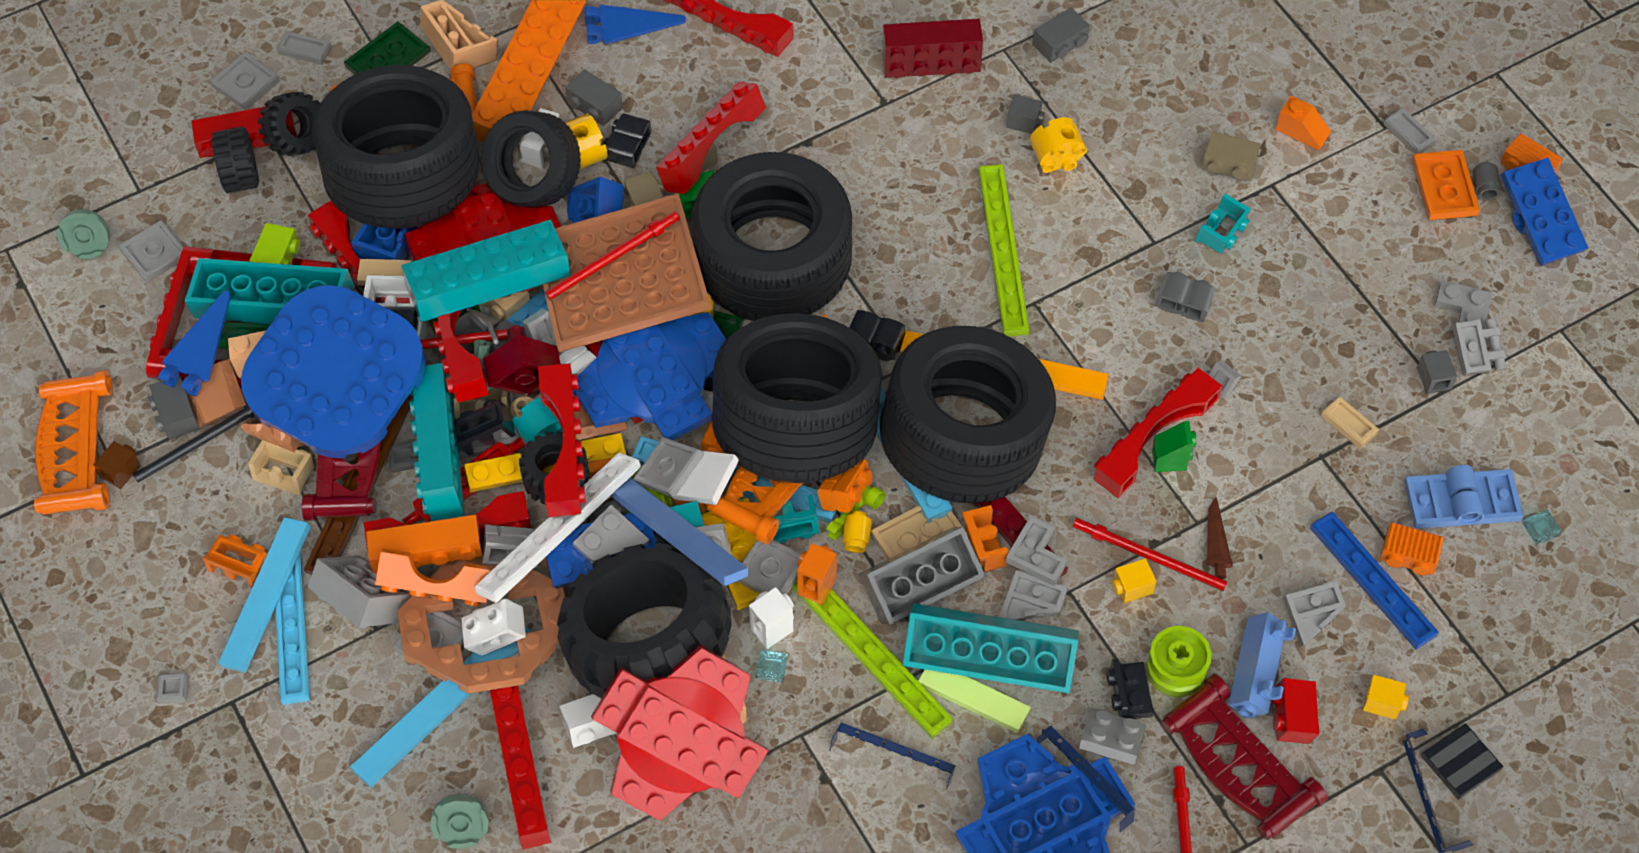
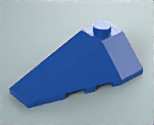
[567,176,623,223]

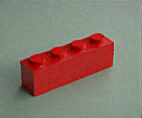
[191,106,297,158]

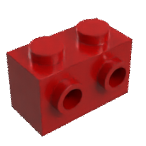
[1271,678,1319,744]

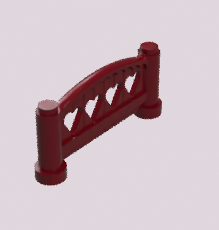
[302,441,381,521]
[1161,673,1328,840]

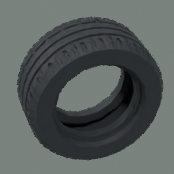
[481,111,581,207]

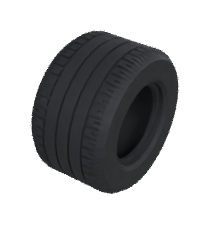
[312,65,480,228]
[692,152,852,321]
[712,313,882,483]
[879,326,1056,503]

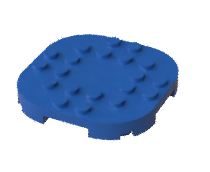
[241,285,426,458]

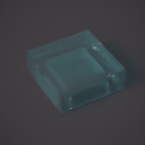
[1523,510,1562,545]
[755,649,788,683]

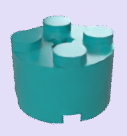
[512,397,564,445]

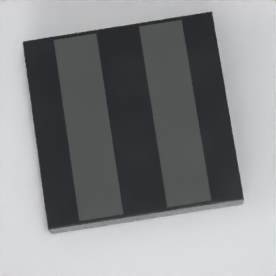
[1421,723,1504,800]

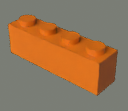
[366,515,483,573]

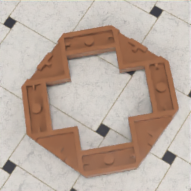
[397,556,565,694]

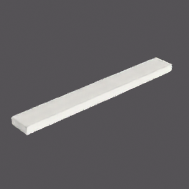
[474,453,641,603]

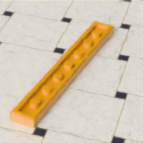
[900,330,1109,400]

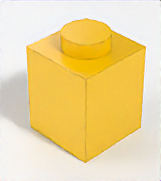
[1111,558,1157,604]
[1363,674,1409,720]

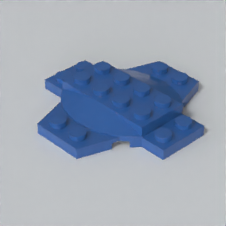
[574,312,726,440]
[955,734,1135,853]

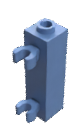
[1228,612,1296,718]

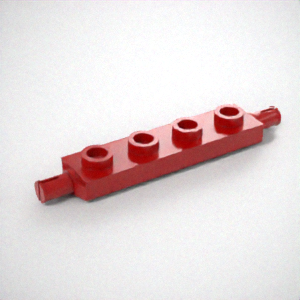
[402,437,525,525]

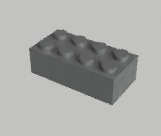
[859,527,986,625]

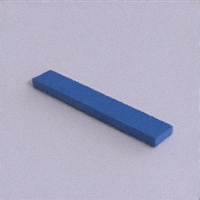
[1310,511,1439,650]

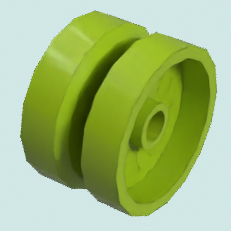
[1146,625,1212,698]

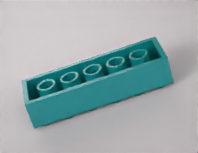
[401,220,570,322]
[185,258,355,324]
[409,363,465,521]
[903,603,1079,693]

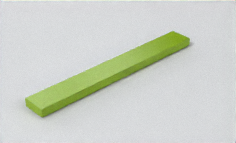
[978,164,1029,337]
[792,580,953,739]

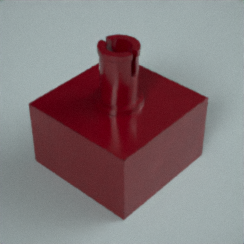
[483,325,561,396]

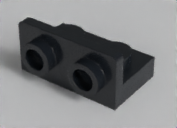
[1106,658,1154,719]

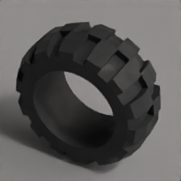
[557,543,732,699]

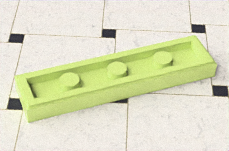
[918,670,1031,734]

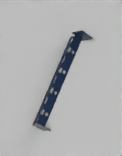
[829,723,956,790]
[1036,725,1135,832]
[1403,729,1474,853]

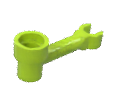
[826,486,886,541]

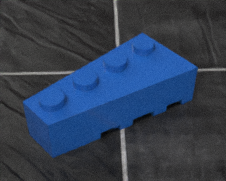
[351,224,417,260]

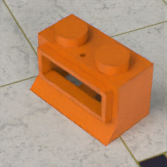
[962,505,1008,572]
[202,534,267,589]

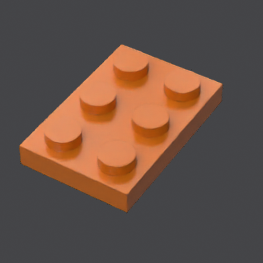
[1412,150,1480,220]

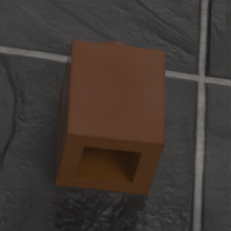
[93,441,141,490]

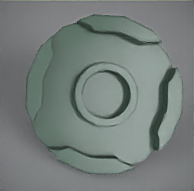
[57,209,110,259]
[431,793,489,849]

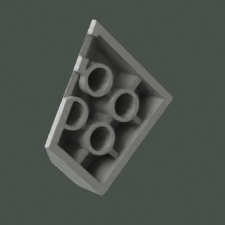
[308,556,412,629]

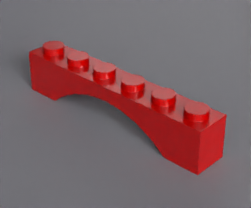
[664,0,794,57]
[656,81,766,194]
[308,200,410,304]
[433,310,489,403]
[538,363,586,517]
[1094,367,1222,499]
[363,491,531,551]
[490,685,551,850]

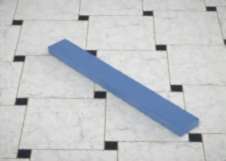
[611,478,748,586]

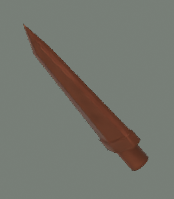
[1206,497,1233,579]

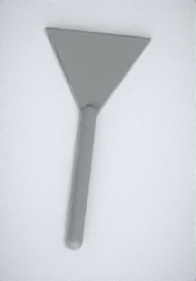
[466,308,503,344]

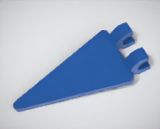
[585,5,686,44]
[158,291,231,397]

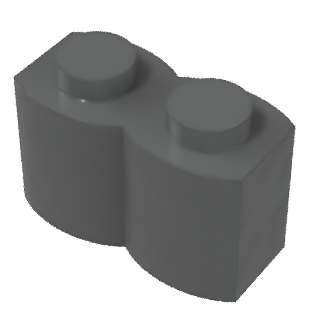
[1155,272,1216,322]

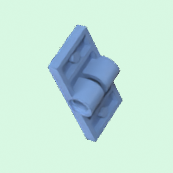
[1404,465,1524,529]

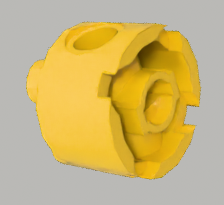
[565,113,608,170]
[1029,117,1087,173]

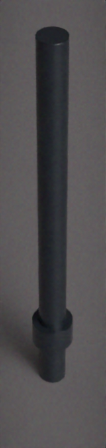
[133,404,256,483]

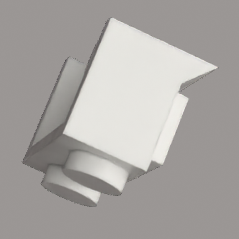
[517,108,560,169]
[363,275,419,318]

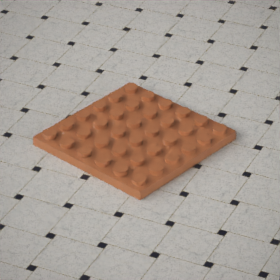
[543,193,712,352]

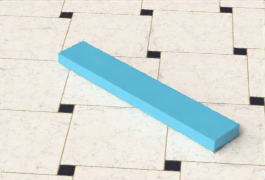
[218,517,311,673]
[275,552,310,705]

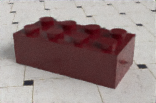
[882,18,983,78]

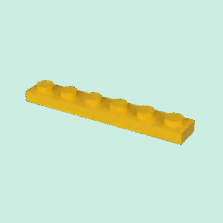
[464,433,626,492]

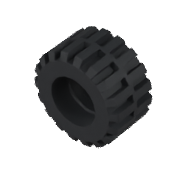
[258,92,320,156]
[212,126,259,194]
[519,431,590,505]

